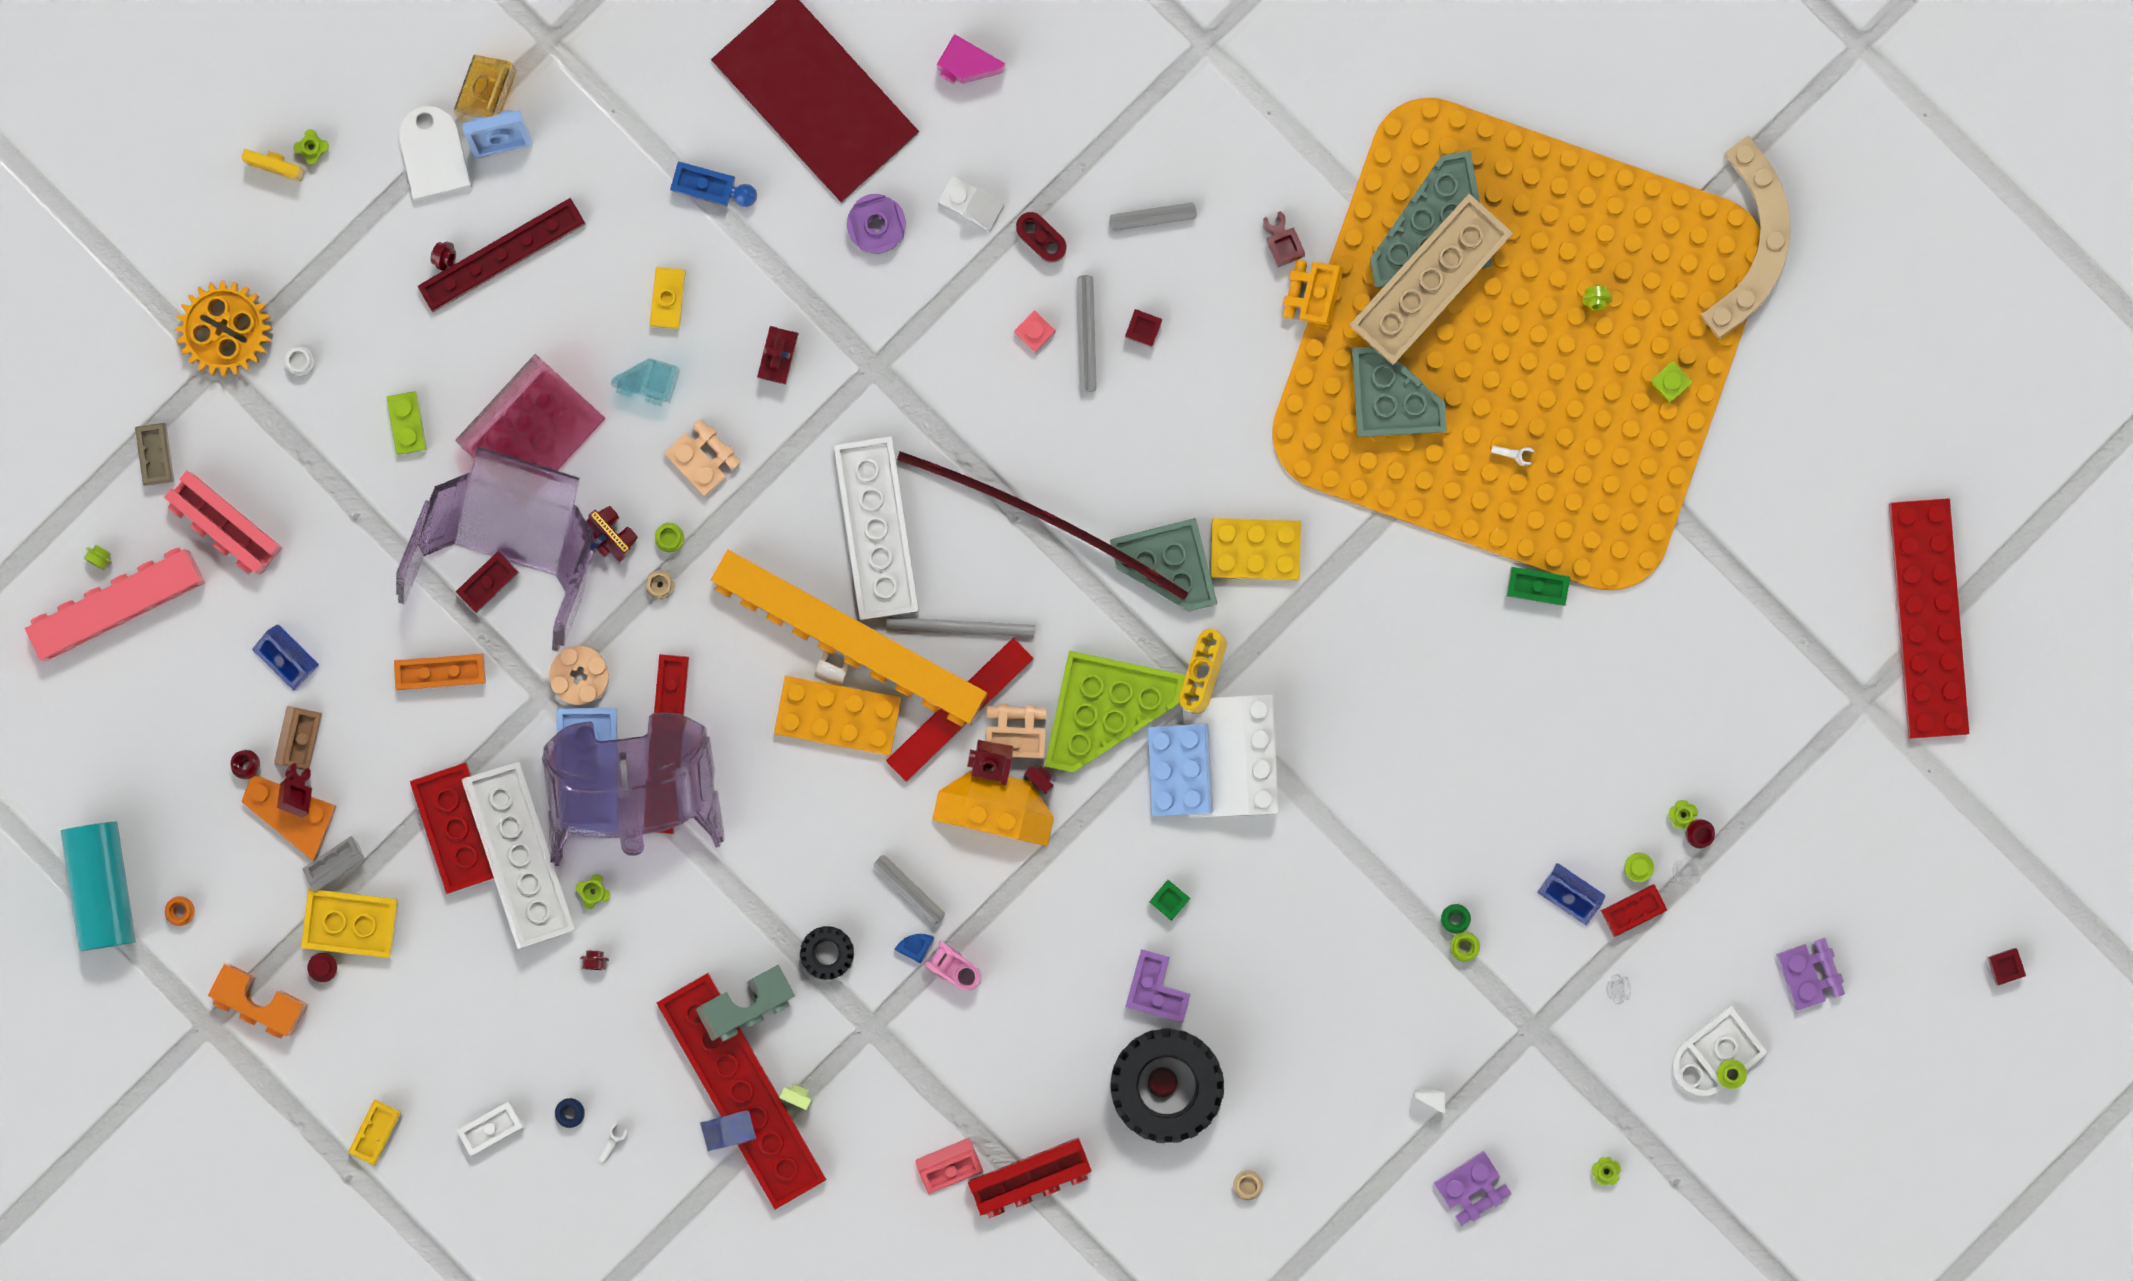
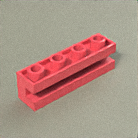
[164,470,283,575]

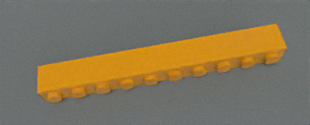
[710,549,988,727]

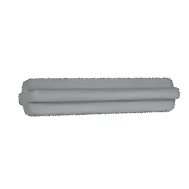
[1109,202,1197,231]
[874,855,945,924]

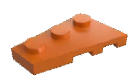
[241,775,336,861]

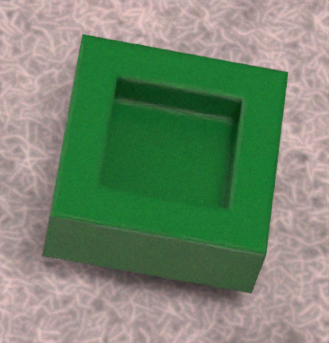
[1149,879,1191,921]

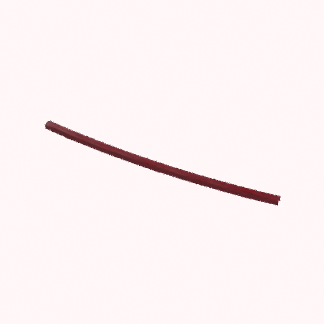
[896,451,1188,600]

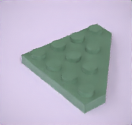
[1370,150,1492,289]

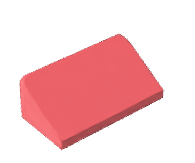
[915,1138,984,1194]

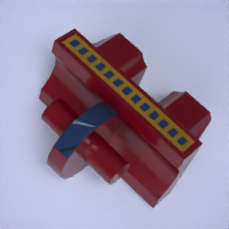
[757,326,799,385]
[584,506,638,563]

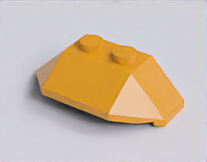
[932,770,1054,846]

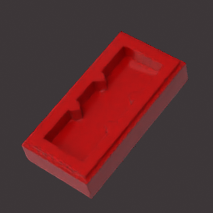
[1600,884,1668,937]

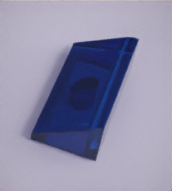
[252,624,319,691]
[1537,863,1606,925]

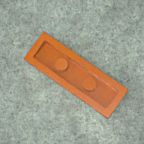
[394,654,486,690]

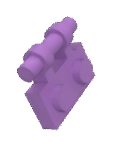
[1776,938,1845,1010]
[1434,1151,1512,1226]

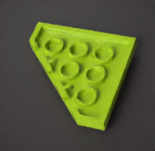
[1044,650,1185,773]

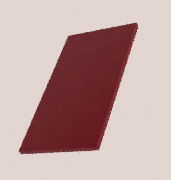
[711,0,919,203]

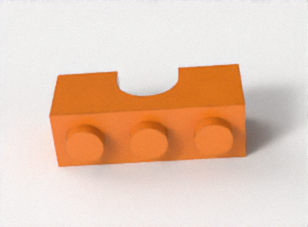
[208,964,308,1039]

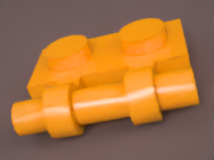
[1282,260,1343,326]

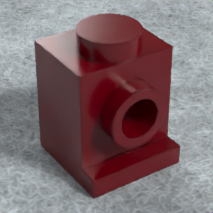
[967,740,1013,785]

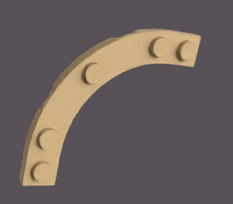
[1701,135,1791,340]

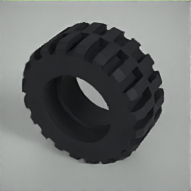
[1110,1028,1224,1144]

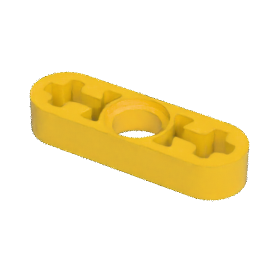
[1179,629,1227,714]

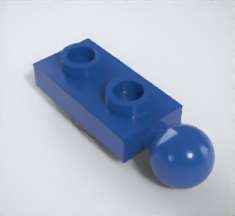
[670,161,757,207]

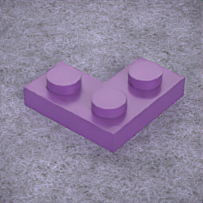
[1125,949,1191,1023]

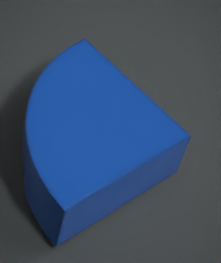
[894,934,934,963]

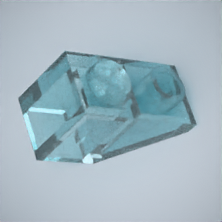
[611,358,680,406]

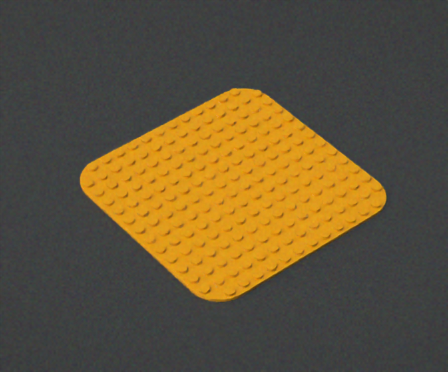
[1272,98,1760,590]

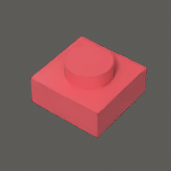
[1014,310,1056,352]

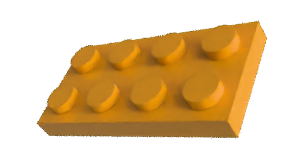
[774,676,902,756]

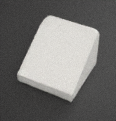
[815,650,851,686]
[1413,1090,1445,1114]

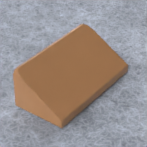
[274,706,322,770]

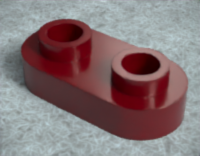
[1016,212,1067,263]

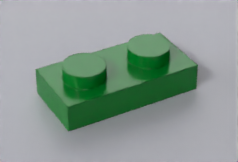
[1506,567,1570,606]

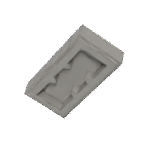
[303,836,365,892]

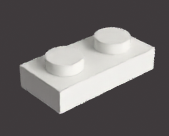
[456,1101,524,1157]

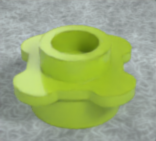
[293,129,329,165]
[576,874,610,909]

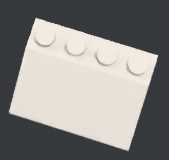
[1183,694,1279,818]

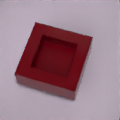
[1125,309,1163,348]
[1024,765,1054,794]
[1987,948,2026,985]

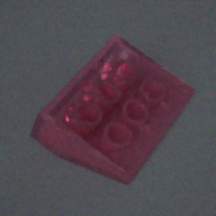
[455,354,606,505]

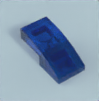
[700,1110,756,1151]

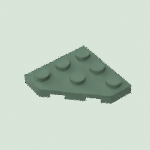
[1352,347,1447,438]
[1109,518,1218,612]

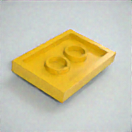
[1210,518,1301,581]
[301,889,398,958]

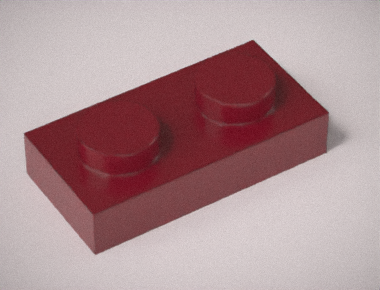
[455,551,520,613]

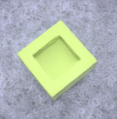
[779,1083,813,1110]

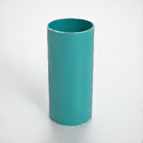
[60,821,136,951]

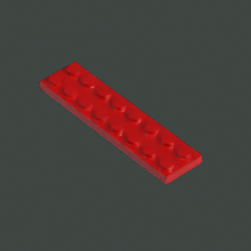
[1889,498,1970,739]
[656,973,827,1210]

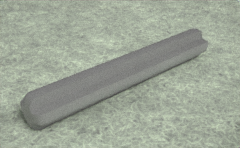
[1077,275,1096,392]

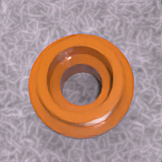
[165,896,195,926]

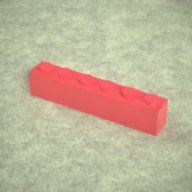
[24,547,206,661]

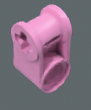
[923,940,981,990]

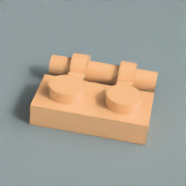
[664,419,741,497]
[986,704,1046,759]

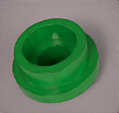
[1441,904,1471,934]

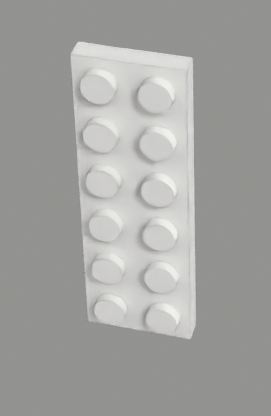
[833,436,919,621]
[462,761,575,949]

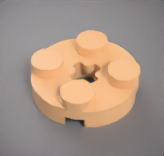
[549,646,609,705]

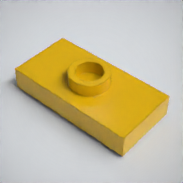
[241,149,305,181]
[649,267,686,329]
[348,1099,402,1166]

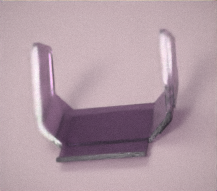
[396,446,594,652]

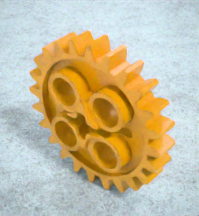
[175,280,273,377]

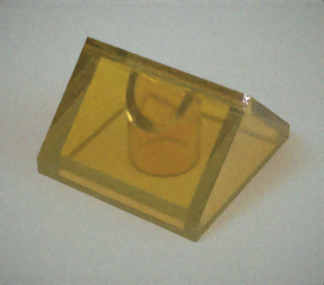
[454,55,517,118]

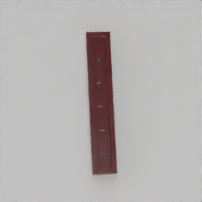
[417,197,586,312]

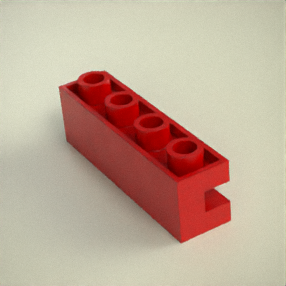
[967,1137,1092,1218]

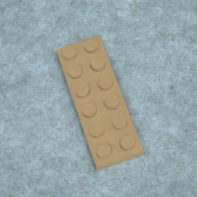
[1349,194,1513,365]

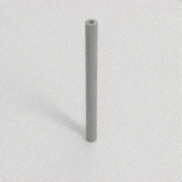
[887,617,1035,637]

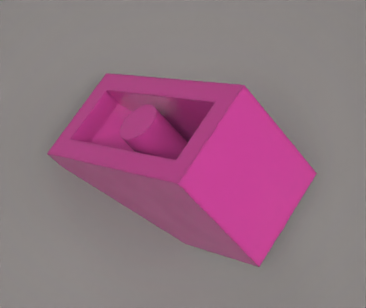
[936,34,1006,84]

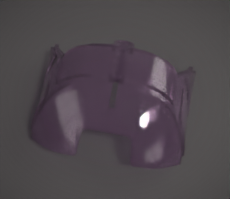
[542,713,724,866]

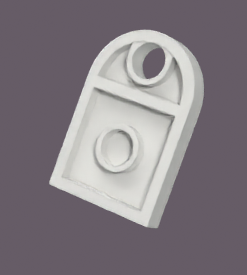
[399,106,472,201]
[1672,1006,1768,1096]

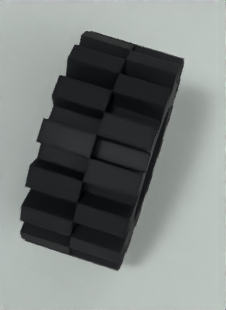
[800,926,854,980]

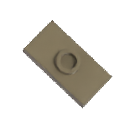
[135,423,174,486]

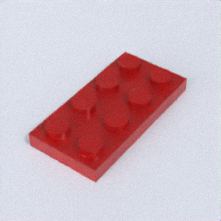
[409,762,494,894]

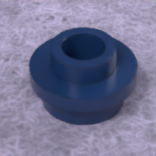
[555,1098,585,1128]

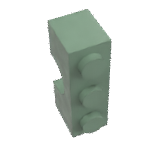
[695,964,795,1042]

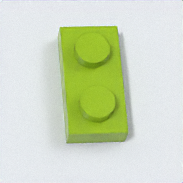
[386,391,427,455]

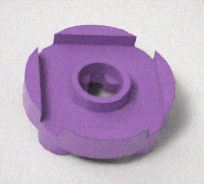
[847,194,906,254]

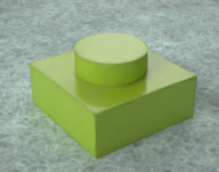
[1650,361,1693,403]

